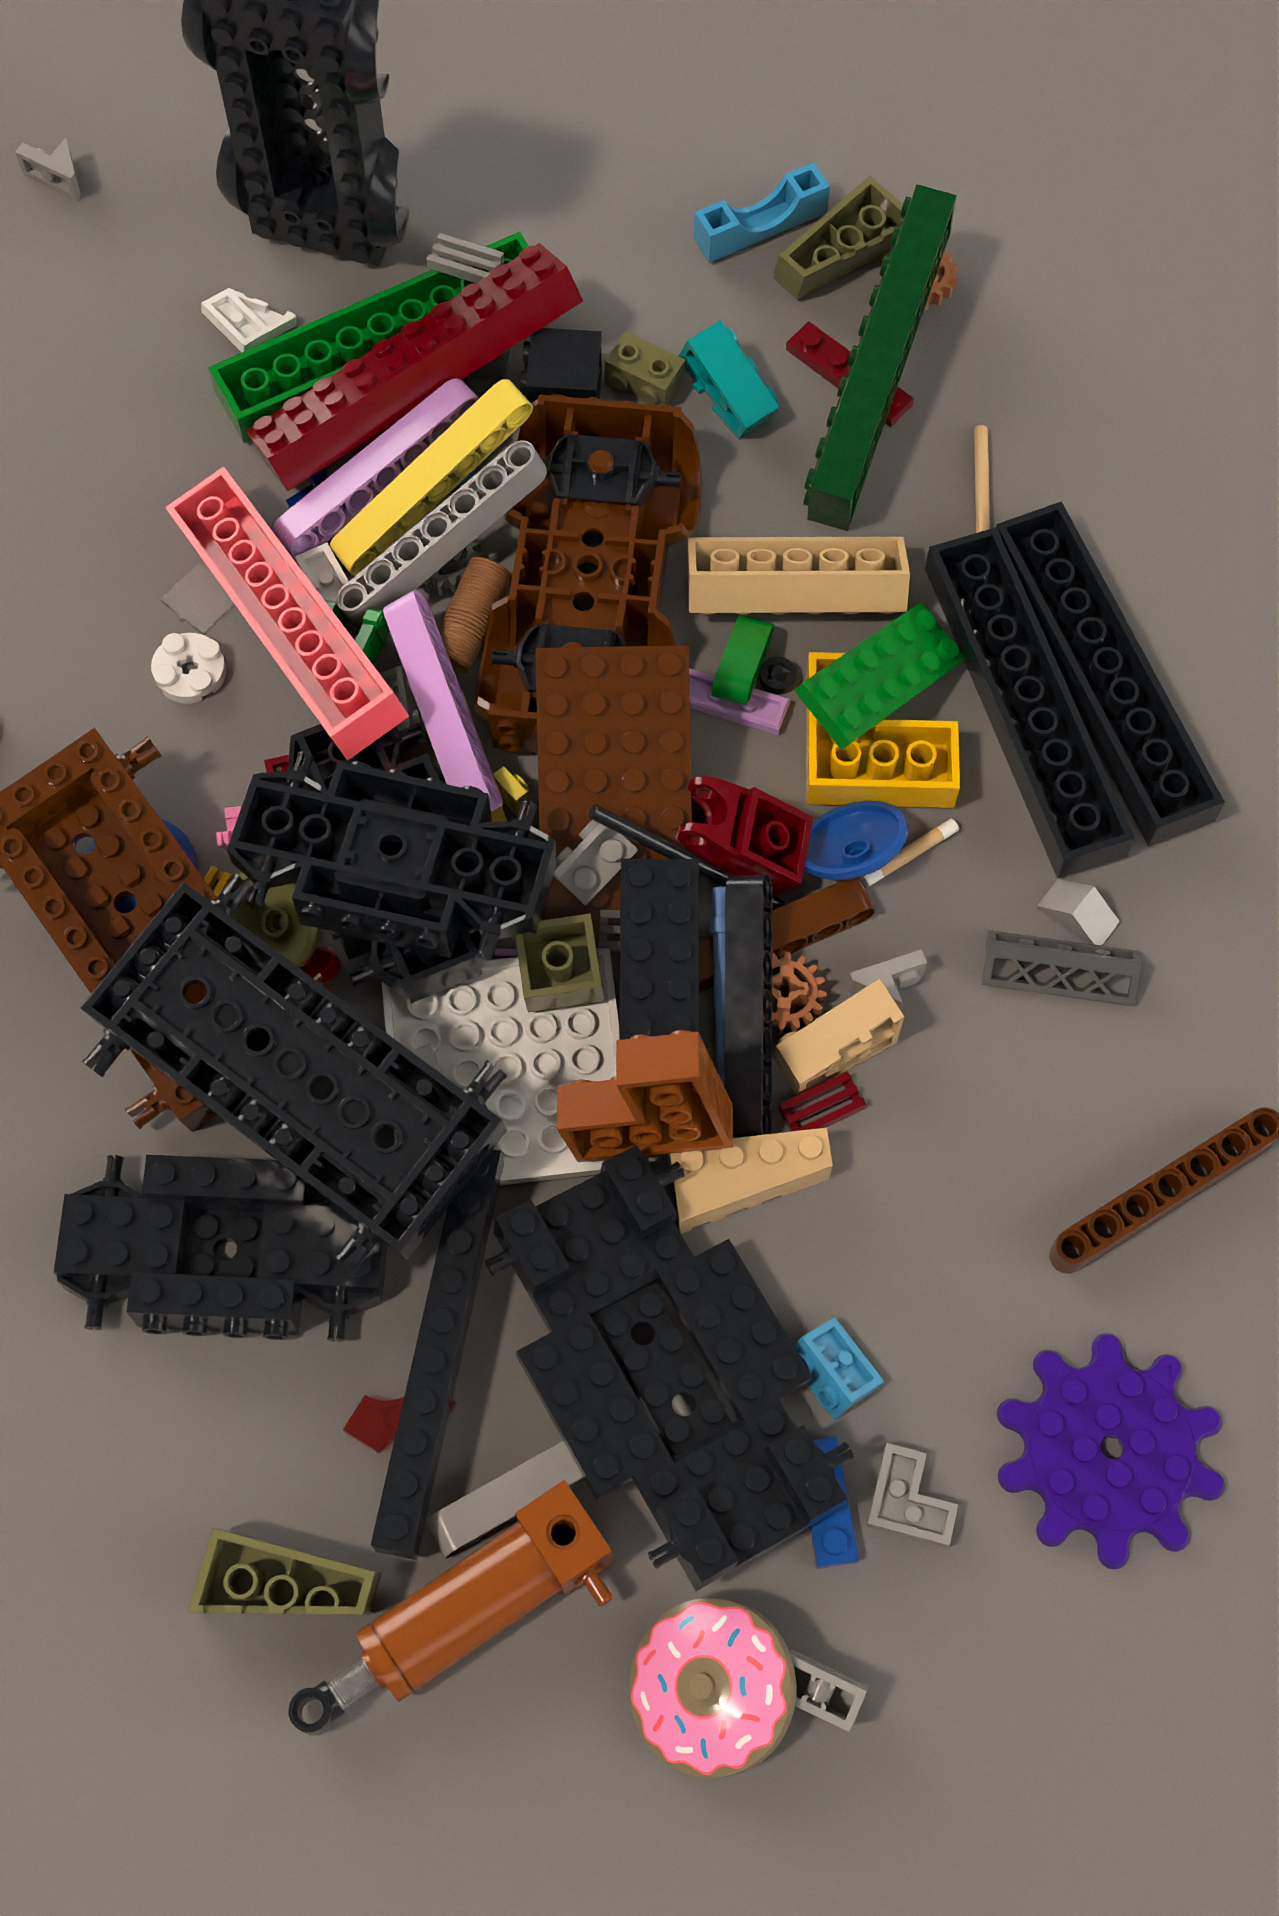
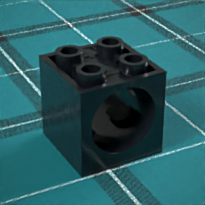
[520,328,602,403]

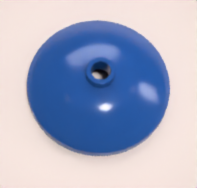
[804,801,908,881]

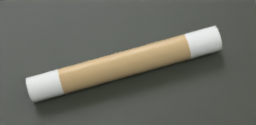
[860,818,959,888]

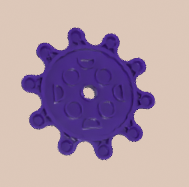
[997,1333,1225,1570]

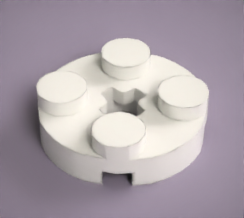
[151,633,226,704]

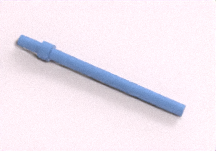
[709,887,726,1085]

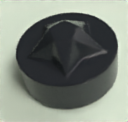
[759,657,796,695]

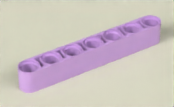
[273,378,479,558]
[383,589,503,812]

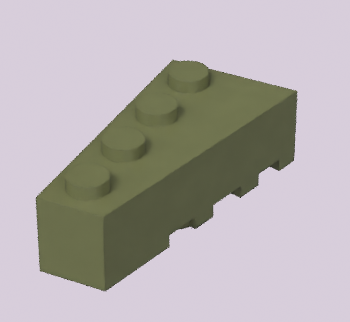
[187,1528,382,1615]

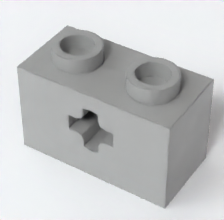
[789,1649,870,1732]

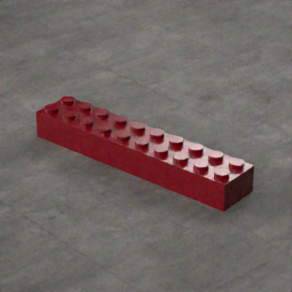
[246,243,583,491]

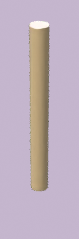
[974,425,990,533]

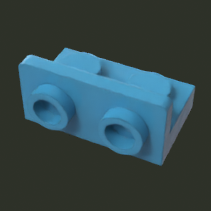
[794,1317,884,1420]

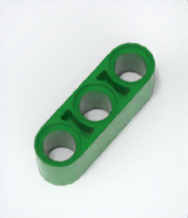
[711,615,774,706]

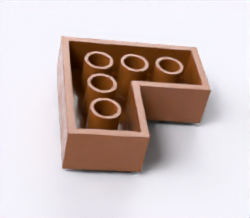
[557,1030,733,1162]

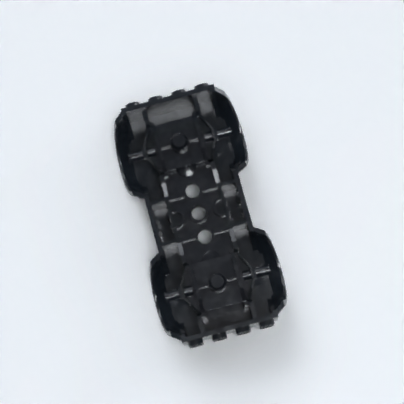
[181,0,409,266]

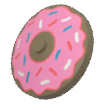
[629,1598,797,1778]

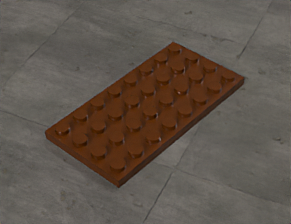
[536,645,692,952]

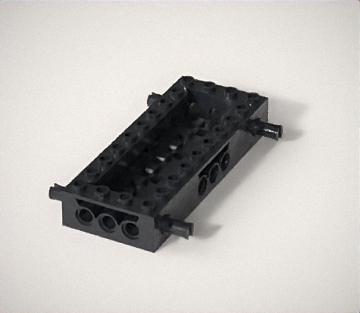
[80,873,507,1272]

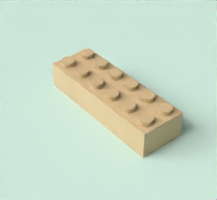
[687,537,910,615]

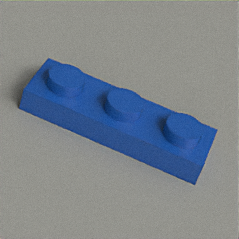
[809,1436,859,1569]

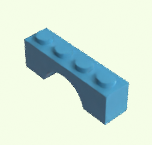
[693,162,830,263]

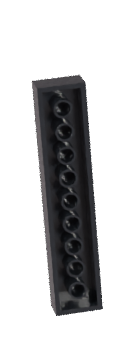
[996,501,1225,847]
[925,527,1135,879]

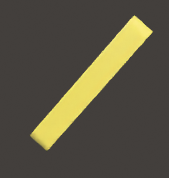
[329,379,533,576]

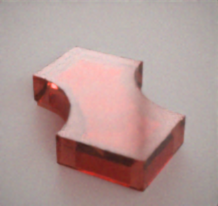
[343,1395,457,1453]

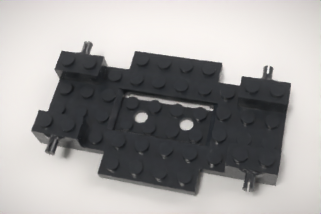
[485,1145,854,1591]

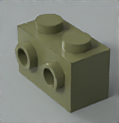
[605,331,686,405]

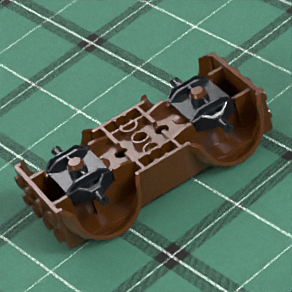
[473,394,702,753]

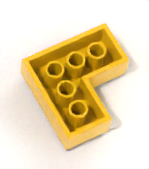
[806,652,960,808]

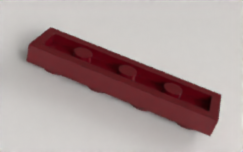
[786,321,914,427]

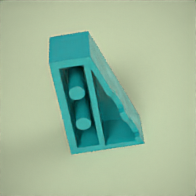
[678,320,779,439]

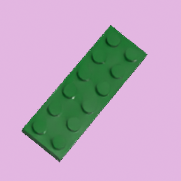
[794,602,965,750]

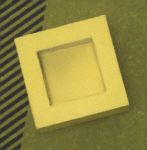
[493,766,529,816]

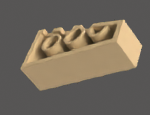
[669,1128,833,1234]

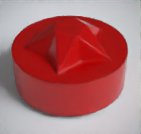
[300,946,341,982]

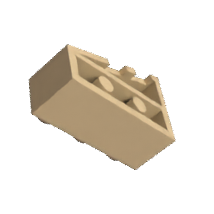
[774,978,904,1095]

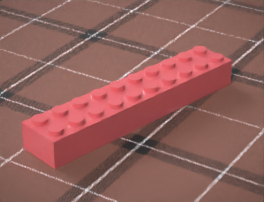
[165,466,409,761]

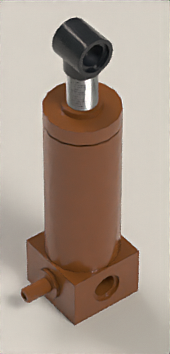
[288,1480,613,1735]

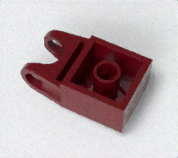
[678,776,813,895]

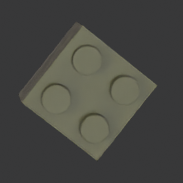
[515,913,604,1012]

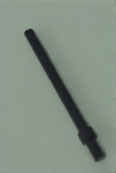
[588,804,784,910]

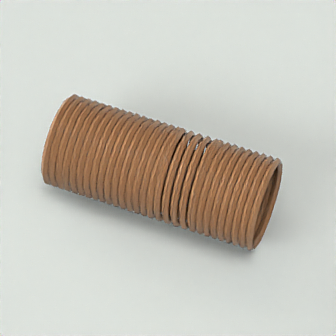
[438,557,512,674]

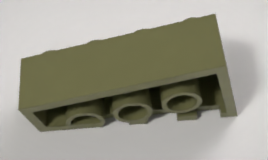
[773,176,903,300]

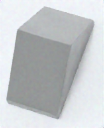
[1036,879,1120,946]

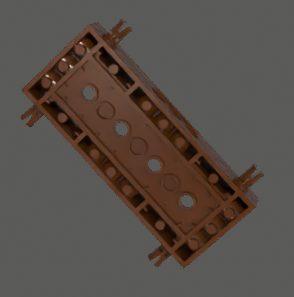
[0,727,334,1132]

